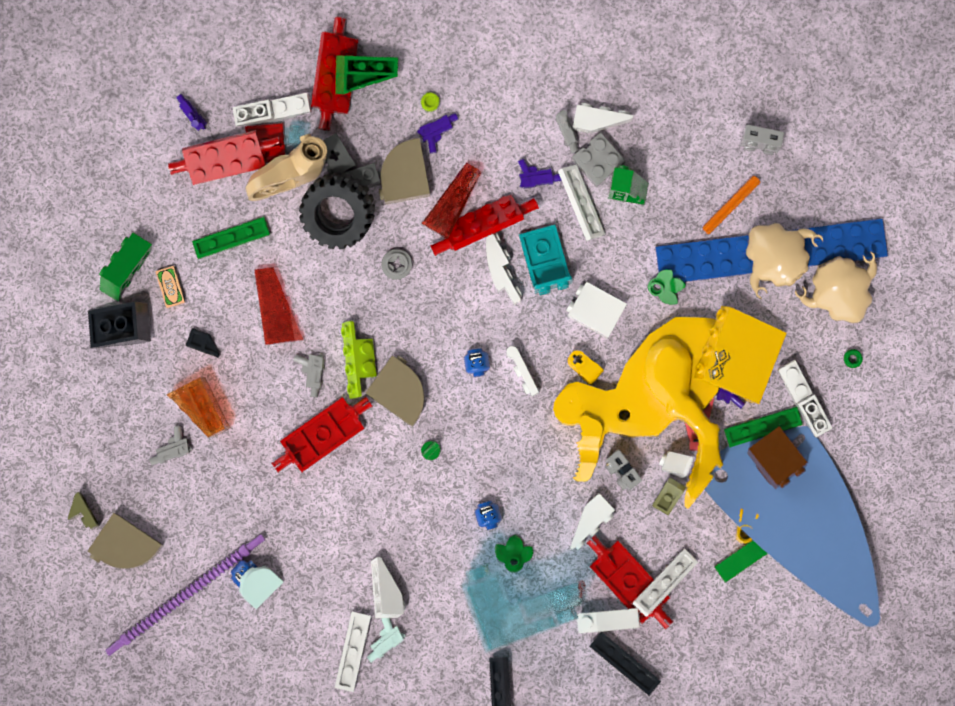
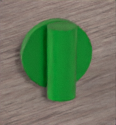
[421,441,440,461]

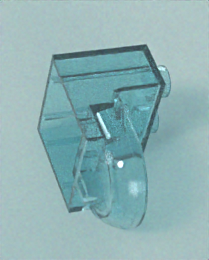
[461,565,586,653]

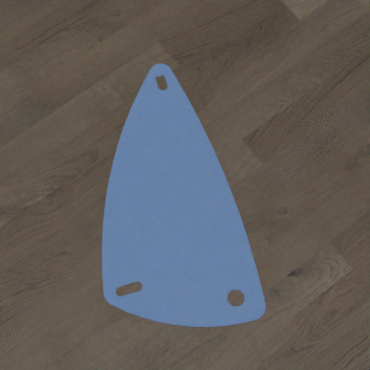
[704,426,880,627]

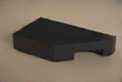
[185,328,220,358]

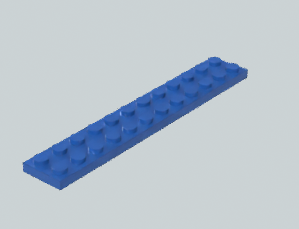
[655,219,888,282]

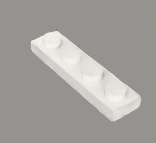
[558,164,605,241]
[633,549,698,617]
[335,612,371,692]

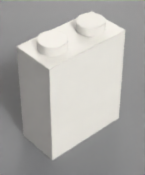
[566,282,627,339]

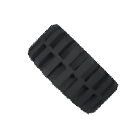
[299,172,376,249]

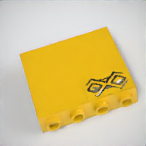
[694,306,787,404]

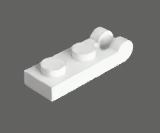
[506,346,539,397]

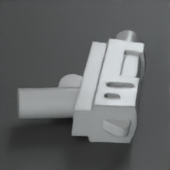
[556,110,579,154]
[293,354,324,398]
[149,426,192,465]

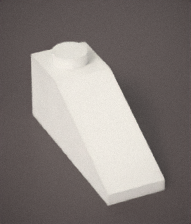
[659,451,693,478]
[371,557,405,618]
[577,608,640,633]

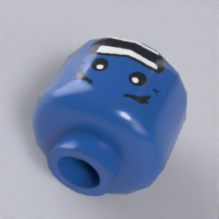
[464,348,490,377]
[474,501,502,530]
[231,560,258,588]

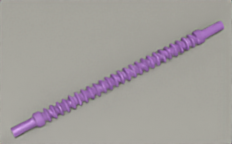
[105,534,265,656]

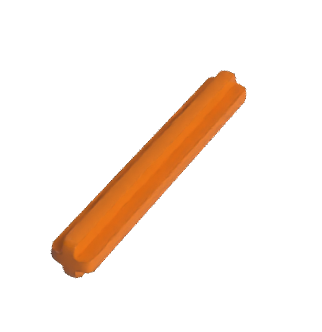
[702,176,761,235]

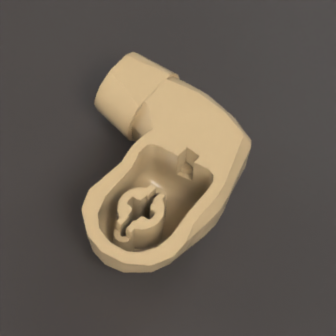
[245,134,327,201]

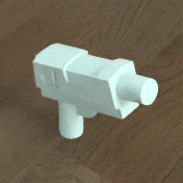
[367,618,405,663]

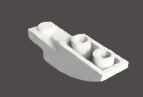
[233,93,312,126]
[486,233,522,305]
[777,360,832,437]

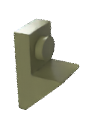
[652,477,686,516]
[67,492,100,530]

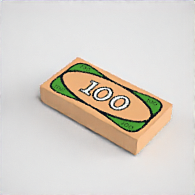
[155,266,185,308]

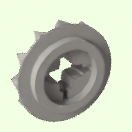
[381,249,412,280]

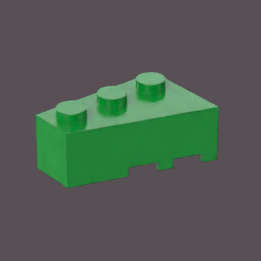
[336,56,398,94]
[608,165,649,205]
[99,233,152,302]

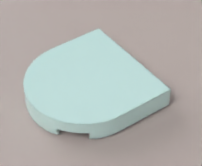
[239,566,283,609]

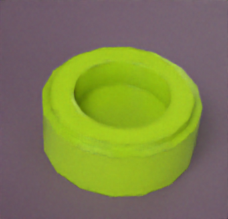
[421,92,440,112]

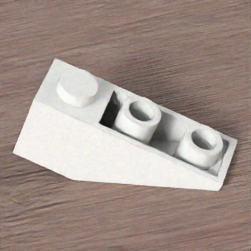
[573,103,633,134]
[570,494,615,550]

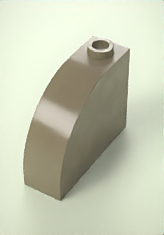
[379,138,430,205]
[366,356,424,427]
[88,512,163,569]

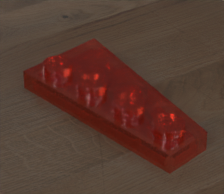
[421,163,481,240]
[254,267,303,346]

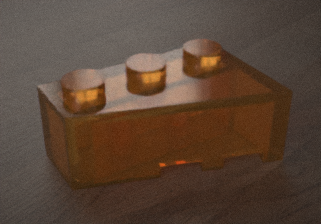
[166,377,231,438]

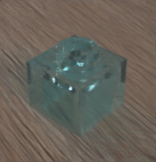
[284,125,306,146]

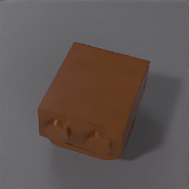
[747,427,808,489]

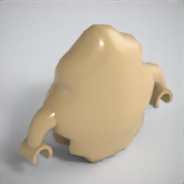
[746,223,823,299]
[795,251,877,323]

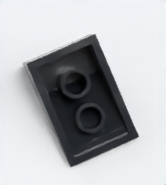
[88,301,151,349]

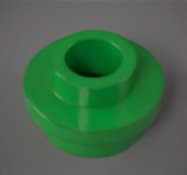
[843,349,863,368]

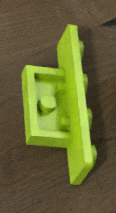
[341,321,377,399]

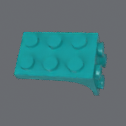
[518,225,573,296]

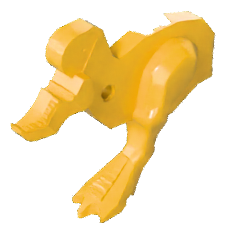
[553,317,723,509]

